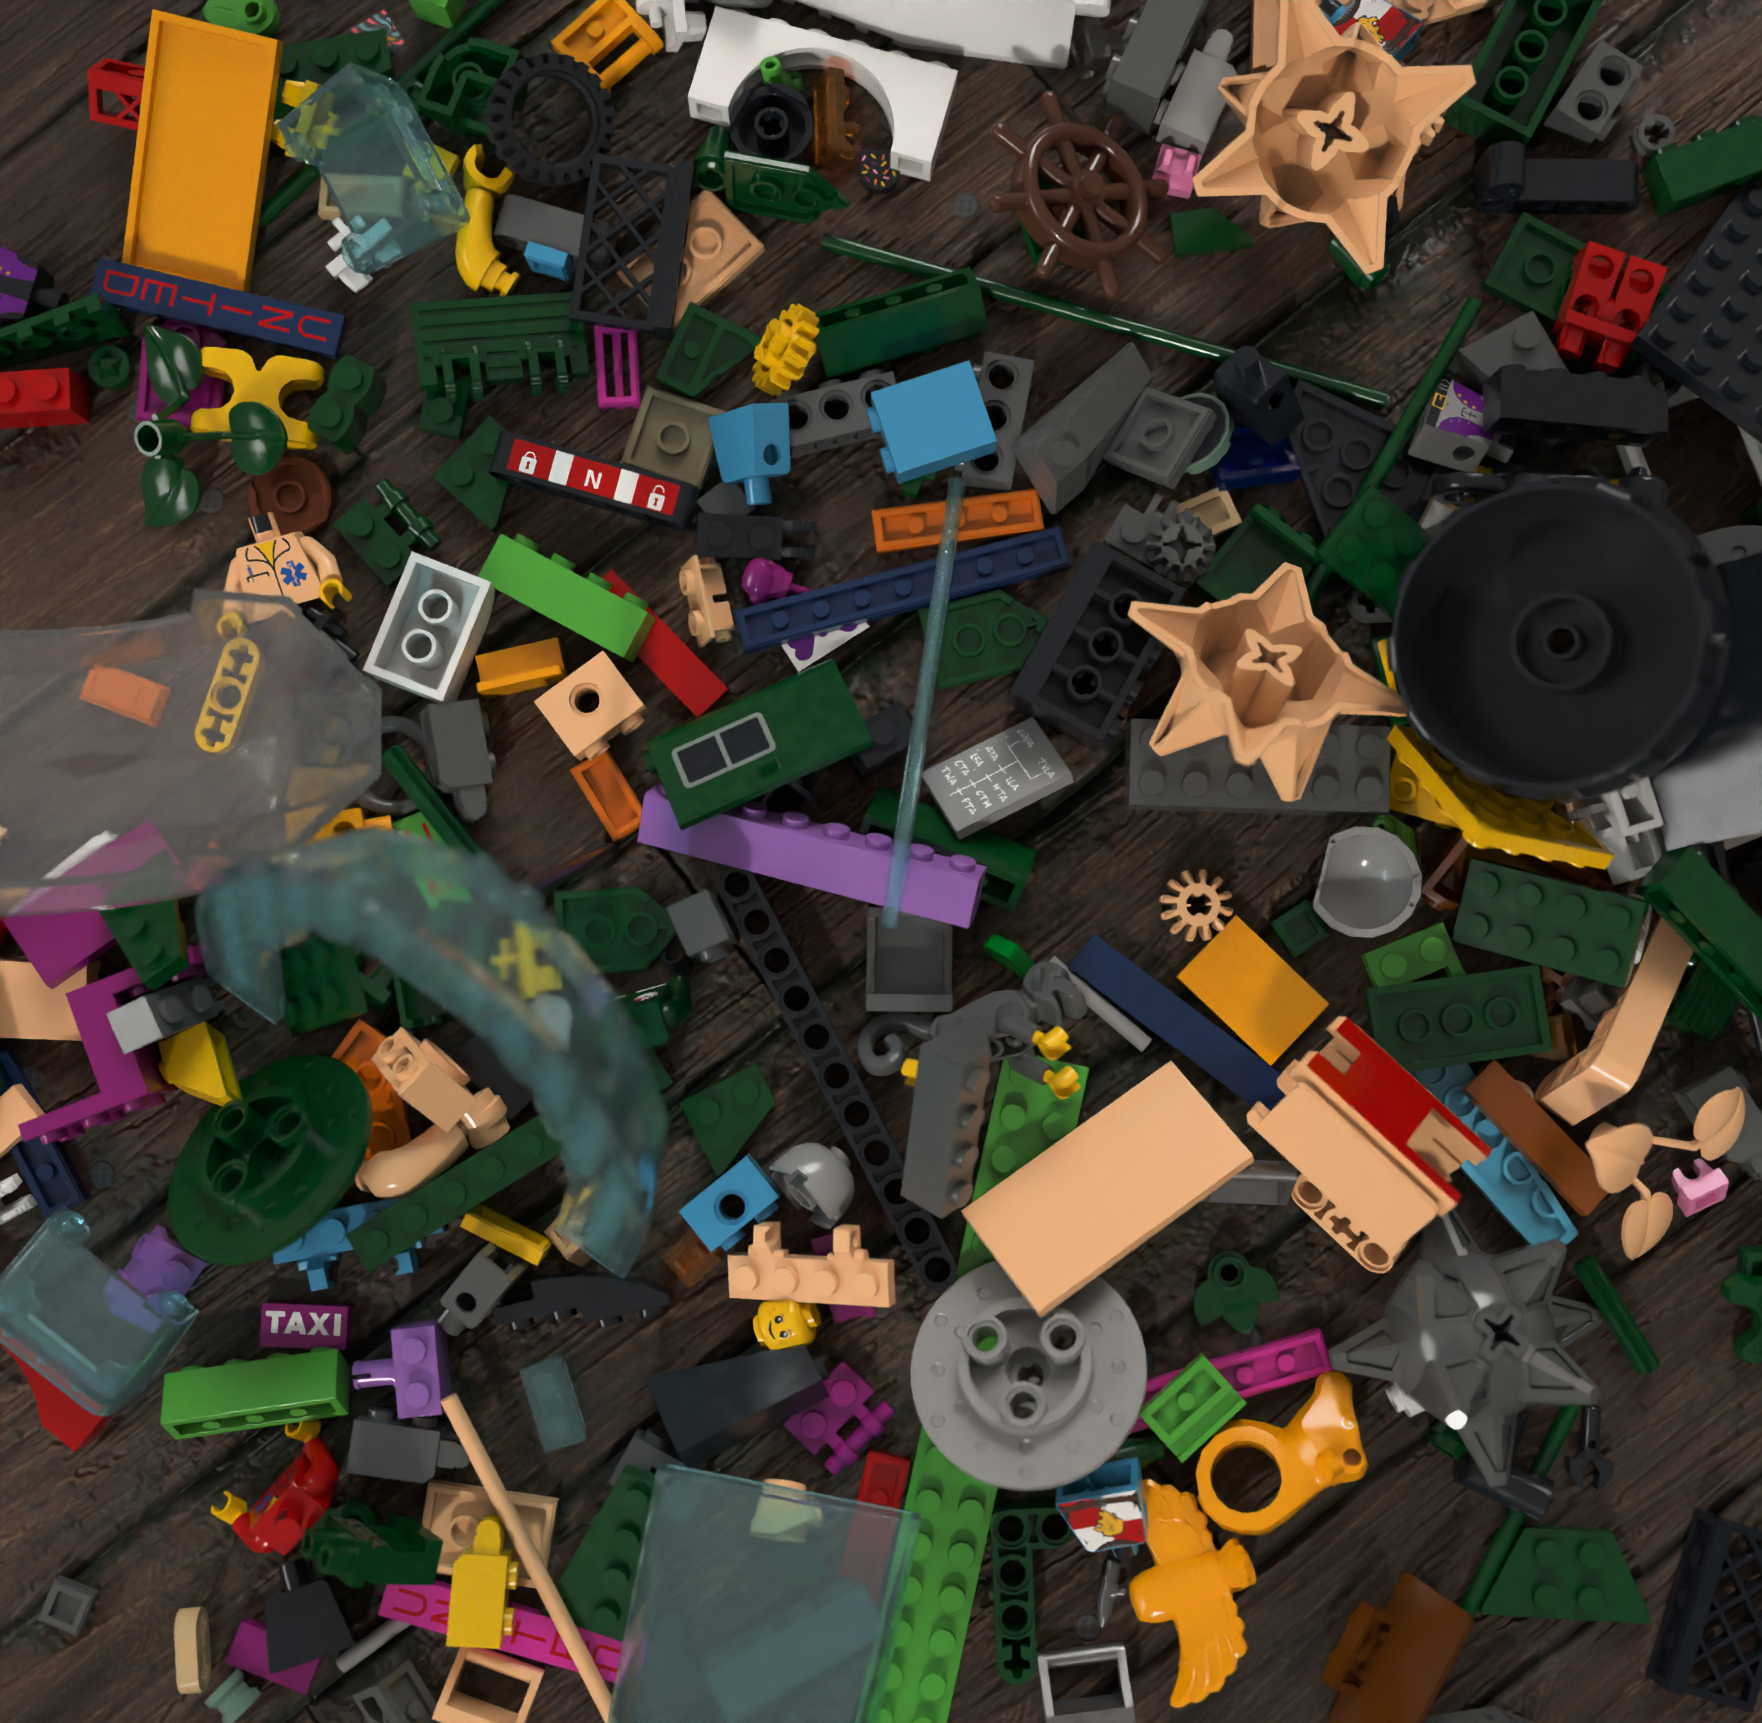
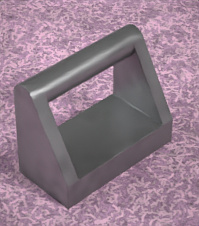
[1200,1160,1297,1205]
[1037,1641,1136,1723]

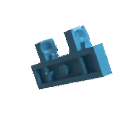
[273,1197,447,1291]

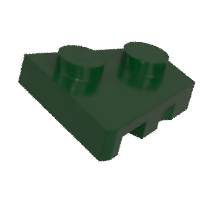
[654,301,762,399]
[433,415,512,533]
[680,1063,776,1176]

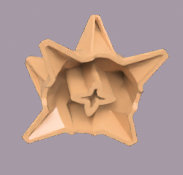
[1192,0,1476,275]
[1127,562,1409,802]

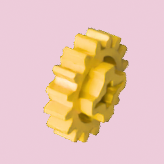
[752,303,819,396]

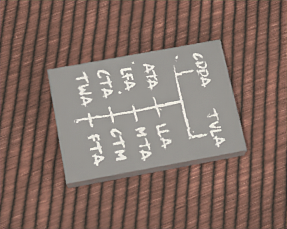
[920,717,1074,840]

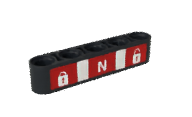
[488,431,700,532]

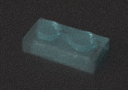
[519,1354,589,1454]

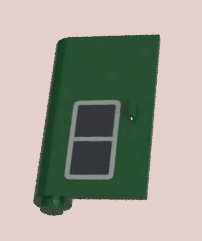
[641,658,874,831]

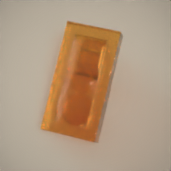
[813,67,861,166]

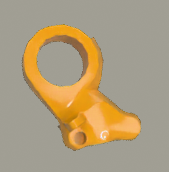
[1196,1370,1368,1535]

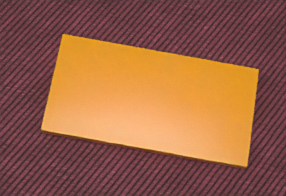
[122,9,284,293]

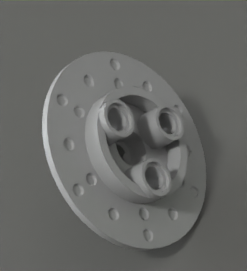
[911,1260,1148,1491]

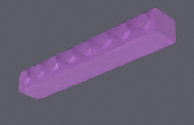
[637,782,987,928]

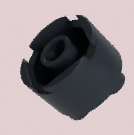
[729,82,816,165]

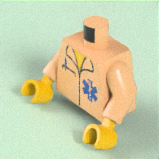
[216,512,352,637]

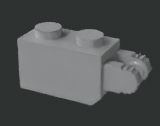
[1154,28,1237,159]

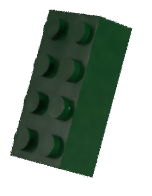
[1443,0,1603,146]

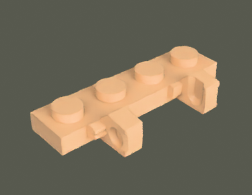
[727,1221,896,1307]

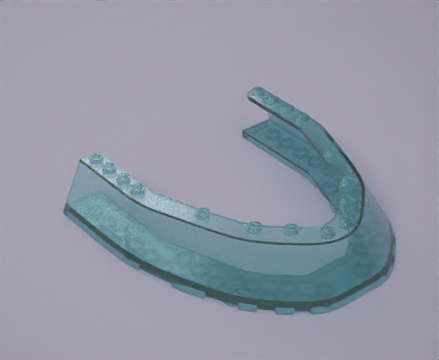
[195,827,670,1280]

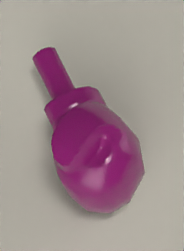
[741,557,811,605]

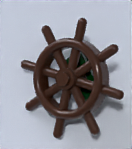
[988,91,1169,300]

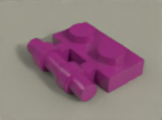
[783,1358,896,1476]

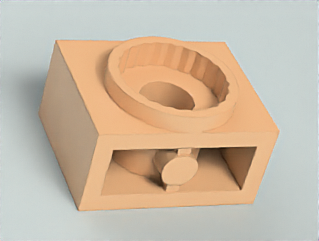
[534,651,648,761]
[371,1027,478,1133]

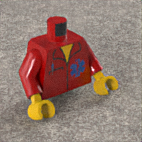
[211,1419,340,1555]

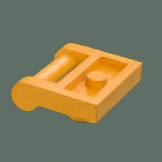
[551,0,664,95]

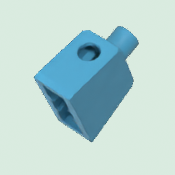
[708,403,790,506]

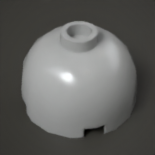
[769,1142,855,1229]

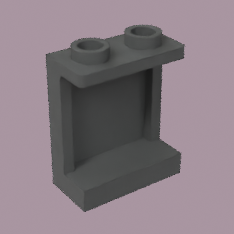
[866,905,953,1012]

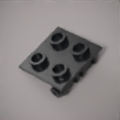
[451,998,572,1120]

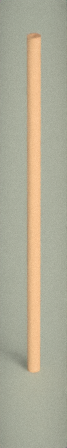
[440,1393,625,1723]

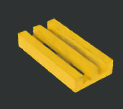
[460,1203,553,1266]

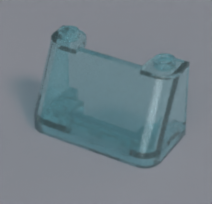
[277,62,470,275]
[0,1206,200,1416]

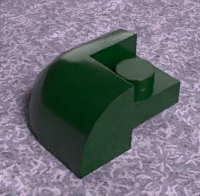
[415,37,529,139]

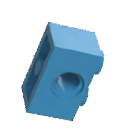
[679,1153,781,1252]

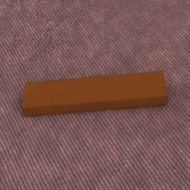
[1460,1059,1609,1216]

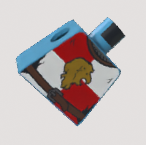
[1319,0,1424,63]
[1055,1457,1148,1560]

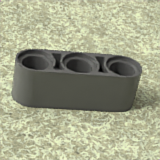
[493,195,620,274]

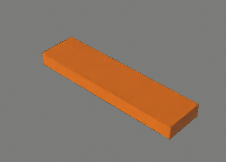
[871,488,1044,554]

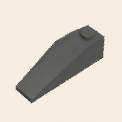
[1010,343,1153,514]

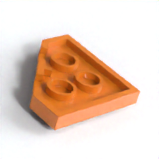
[331,1018,412,1161]

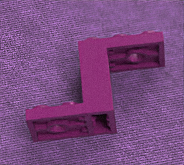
[18,946,223,1145]

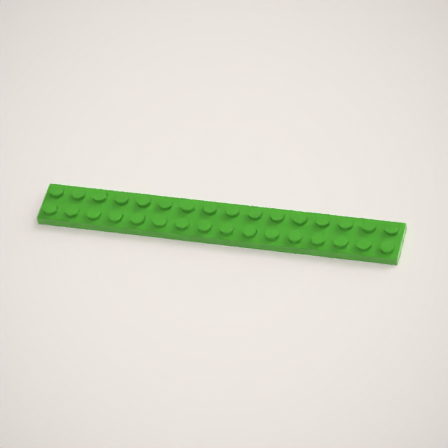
[856,1055,1089,1723]

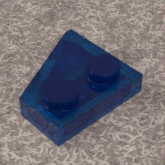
[1209,426,1302,492]

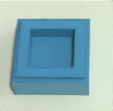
[524,241,575,282]

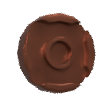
[248,456,335,537]

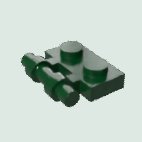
[332,478,442,590]

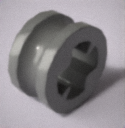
[1631,114,1675,159]

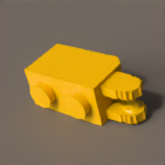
[446,1512,519,1649]

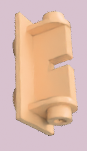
[679,555,735,648]

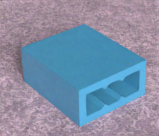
[866,360,997,484]

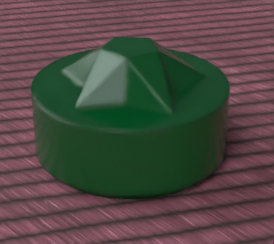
[88,346,135,391]

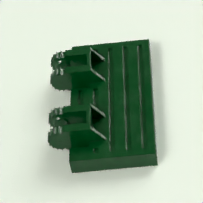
[409,292,590,404]

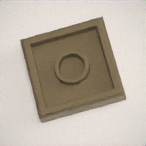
[621,386,726,493]

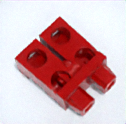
[1551,241,1668,374]

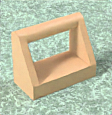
[432,1647,545,1723]

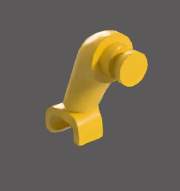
[455,144,520,297]

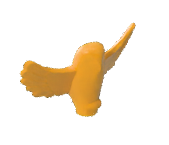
[1128,1479,1256,1708]

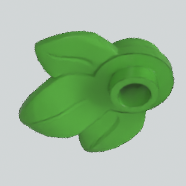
[203,0,280,37]

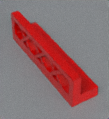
[87,58,145,130]

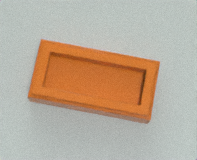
[570,749,643,842]

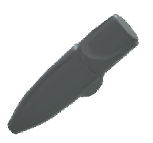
[1097,1558,1125,1628]

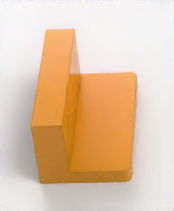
[475,637,568,699]

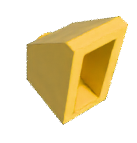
[158,1021,243,1106]

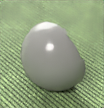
[1313,826,1422,938]

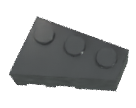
[1448,310,1569,454]

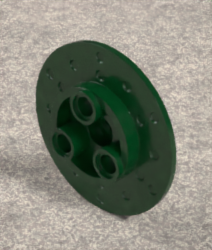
[168,1055,373,1265]

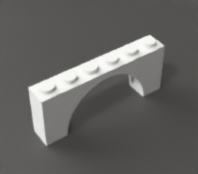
[688,6,958,181]

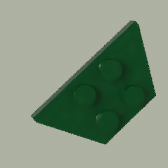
[1478,1524,1651,1624]

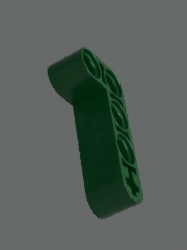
[990,1498,1074,1685]

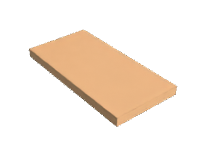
[961,1061,1254,1318]

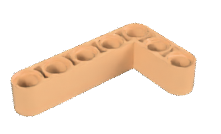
[1534,912,1694,1126]

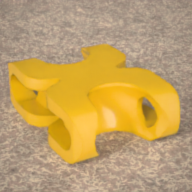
[190,347,325,450]

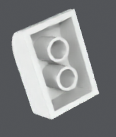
[363,551,495,703]

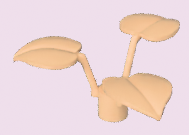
[1585,1086,1745,1260]

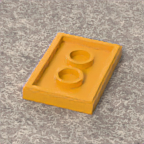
[1175,915,1329,1066]

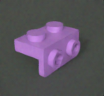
[106,1225,207,1334]

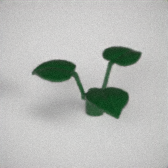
[134,325,288,527]

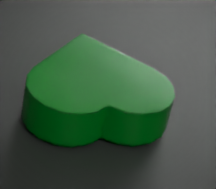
[983,934,1035,979]

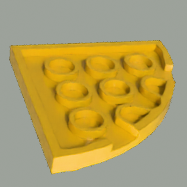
[1386,725,1615,869]

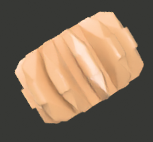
[1159,869,1233,942]

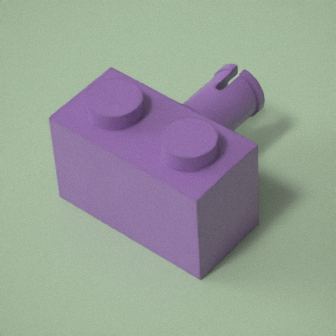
[352,1319,452,1419]

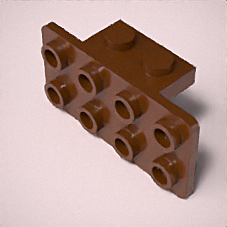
[1320,1573,1474,1723]

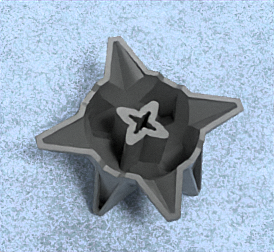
[1328,1208,1602,1487]

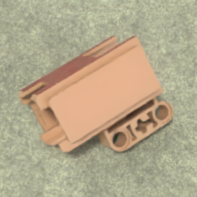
[1247,1016,1492,1273]

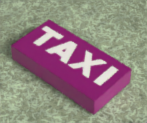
[259,1301,352,1350]

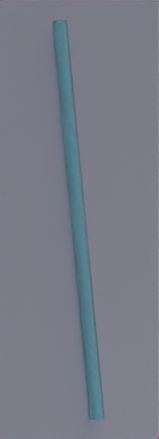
[881,477,966,929]

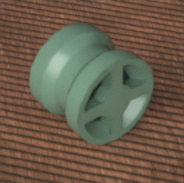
[204,1668,262,1723]

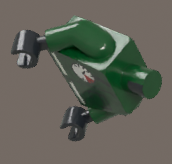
[561,947,693,1058]

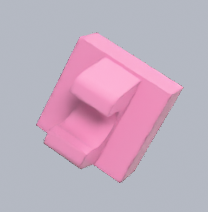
[1152,144,1202,200]
[1671,1159,1729,1217]

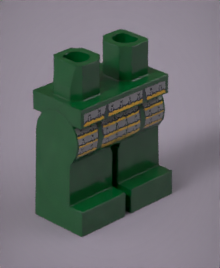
[300,1513,443,1587]

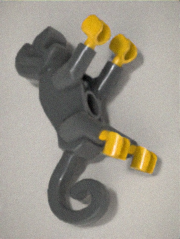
[857,962,1087,1099]

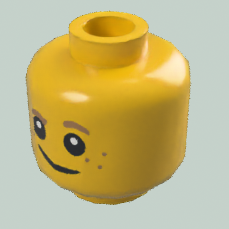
[753,1299,821,1350]

